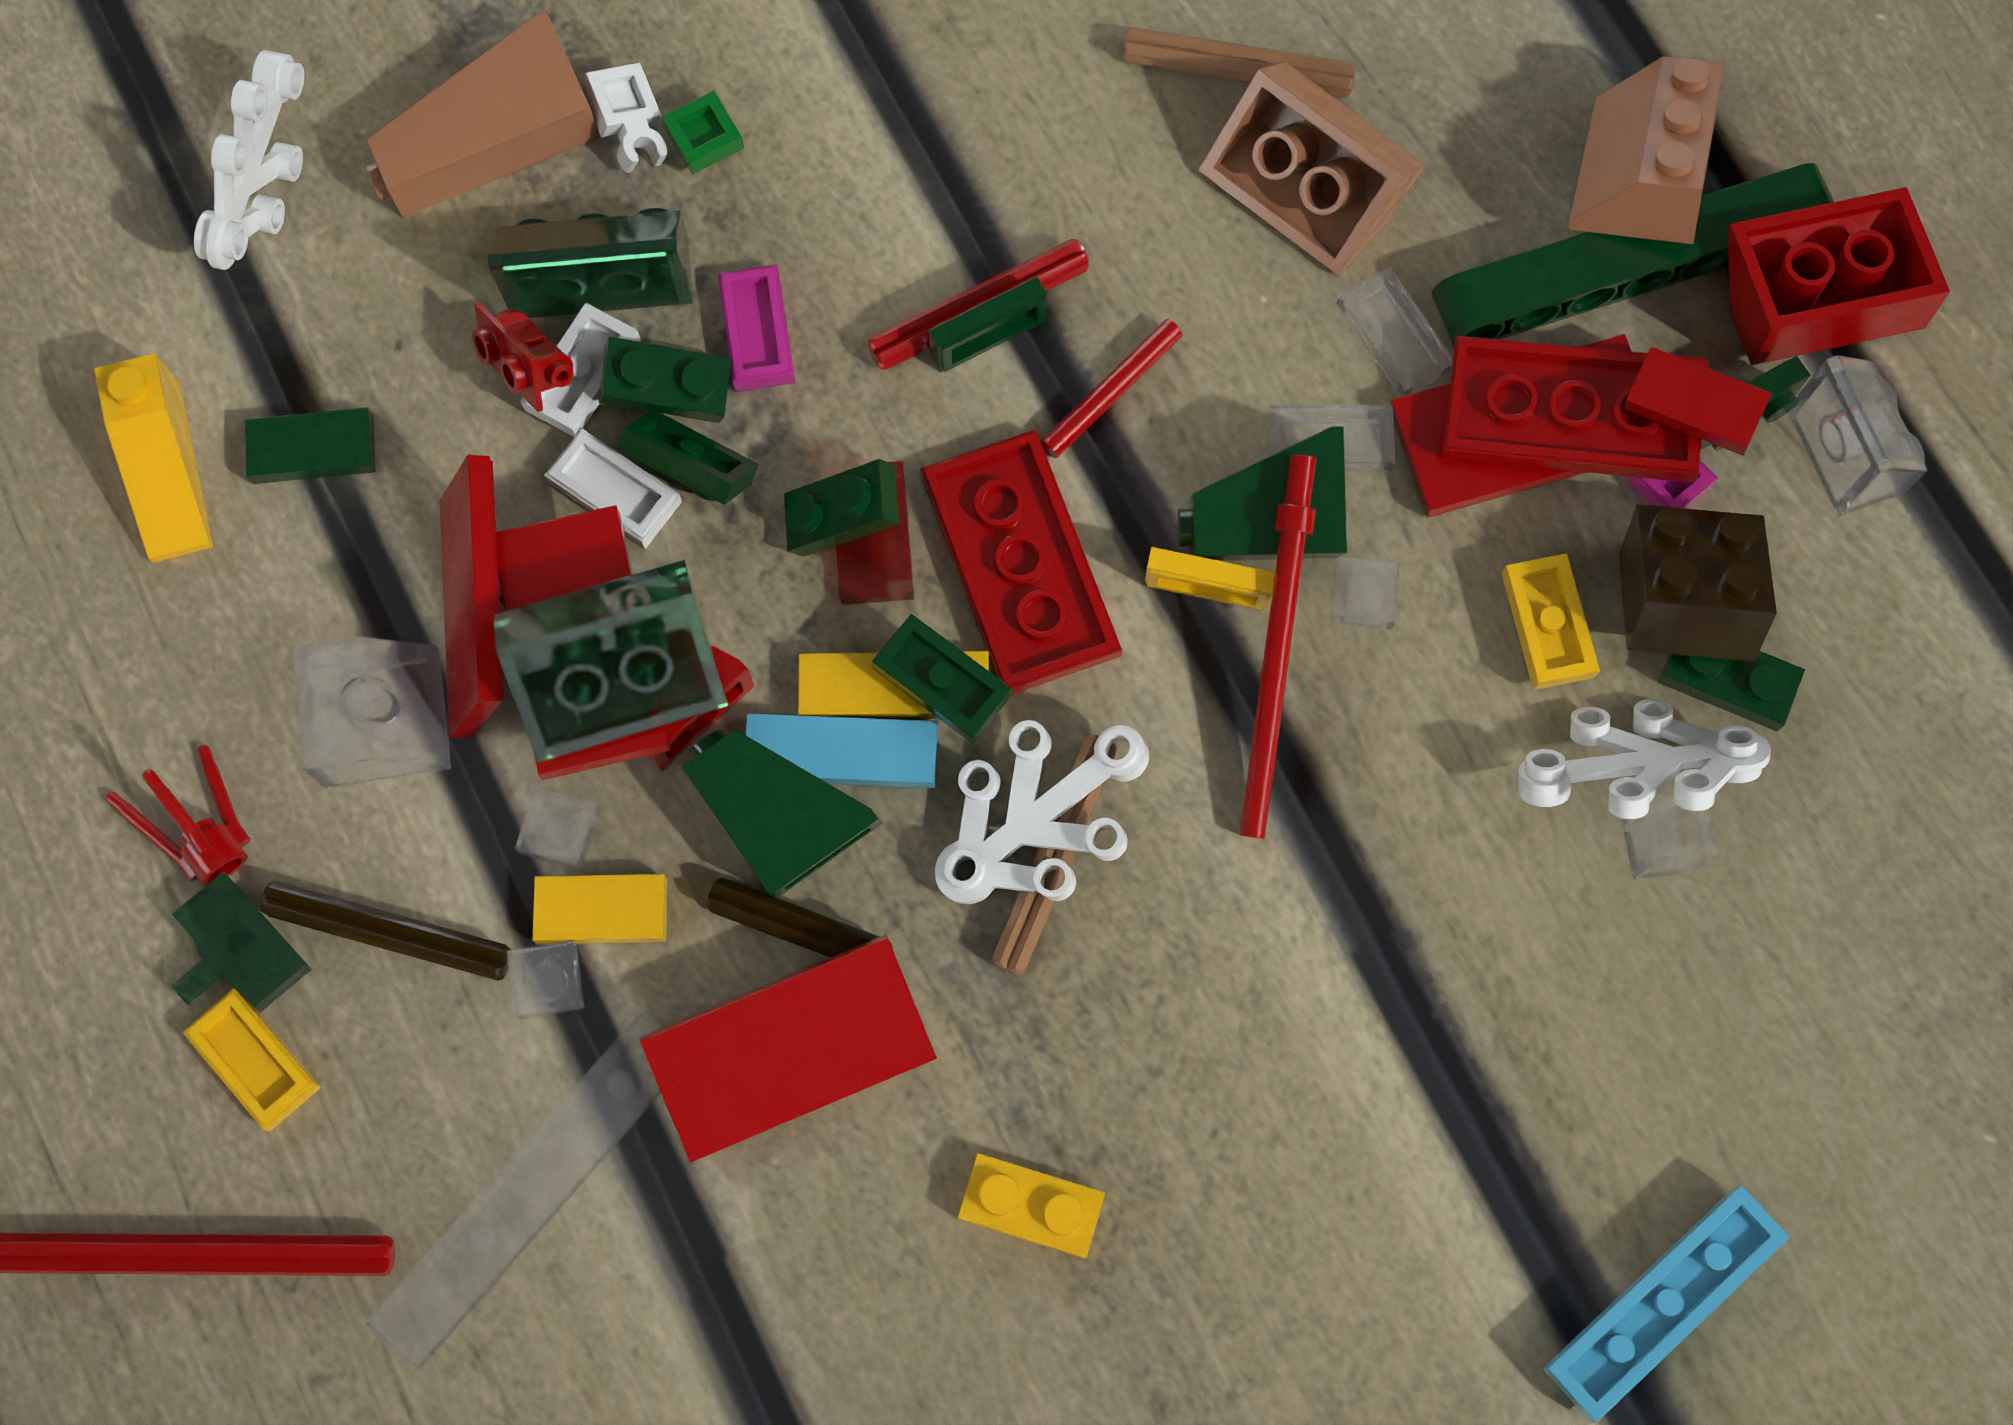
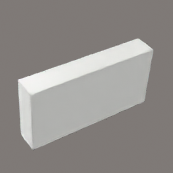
[544,428,682,549]

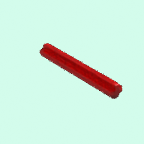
[868,239,1089,370]

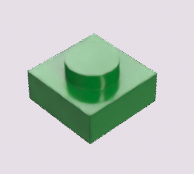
[661,90,744,174]

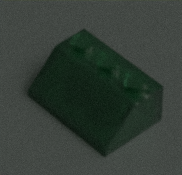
[488,208,693,318]
[494,560,728,762]

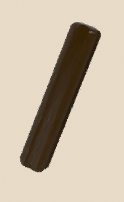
[706,878,893,957]

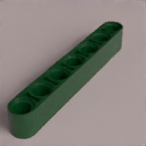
[1431,163,1835,347]

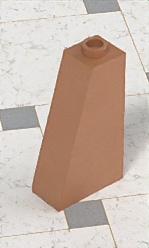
[365,11,600,217]

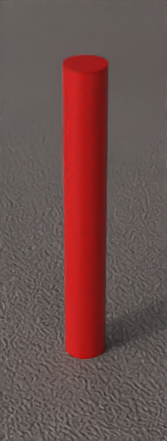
[1040,319,1183,459]

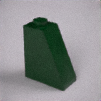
[1177,426,1347,561]
[682,729,883,898]

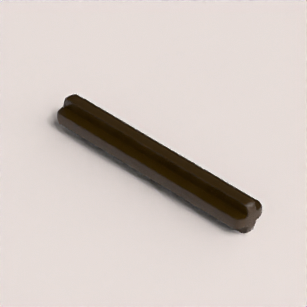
[260,881,513,981]

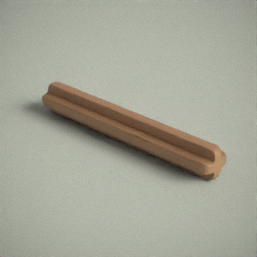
[1123,27,1355,98]
[993,734,1117,975]

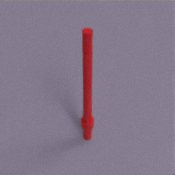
[1239,455,1317,839]

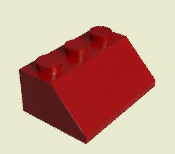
[1728,187,1950,366]

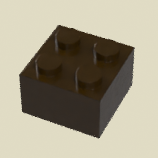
[1619,504,1777,662]

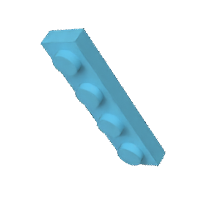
[1542,1185,1790,1423]

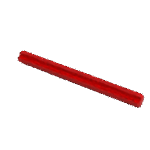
[0,1233,395,1276]

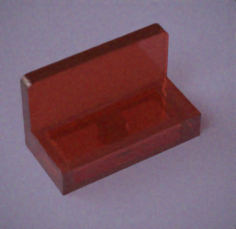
[836,461,915,605]

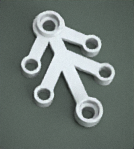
[194,50,304,270]
[1518,699,1771,819]
[935,720,1149,904]

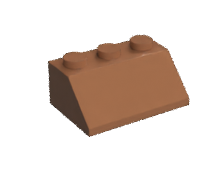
[1568,57,1725,244]
[1198,62,1426,275]

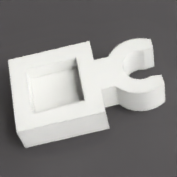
[580,63,667,173]

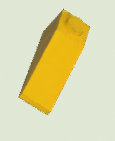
[94,353,214,563]

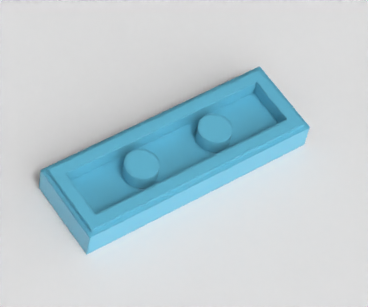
[746,714,938,788]

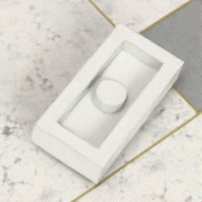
[520,303,641,437]

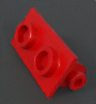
[472,302,574,412]

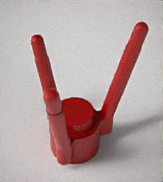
[105,745,251,886]

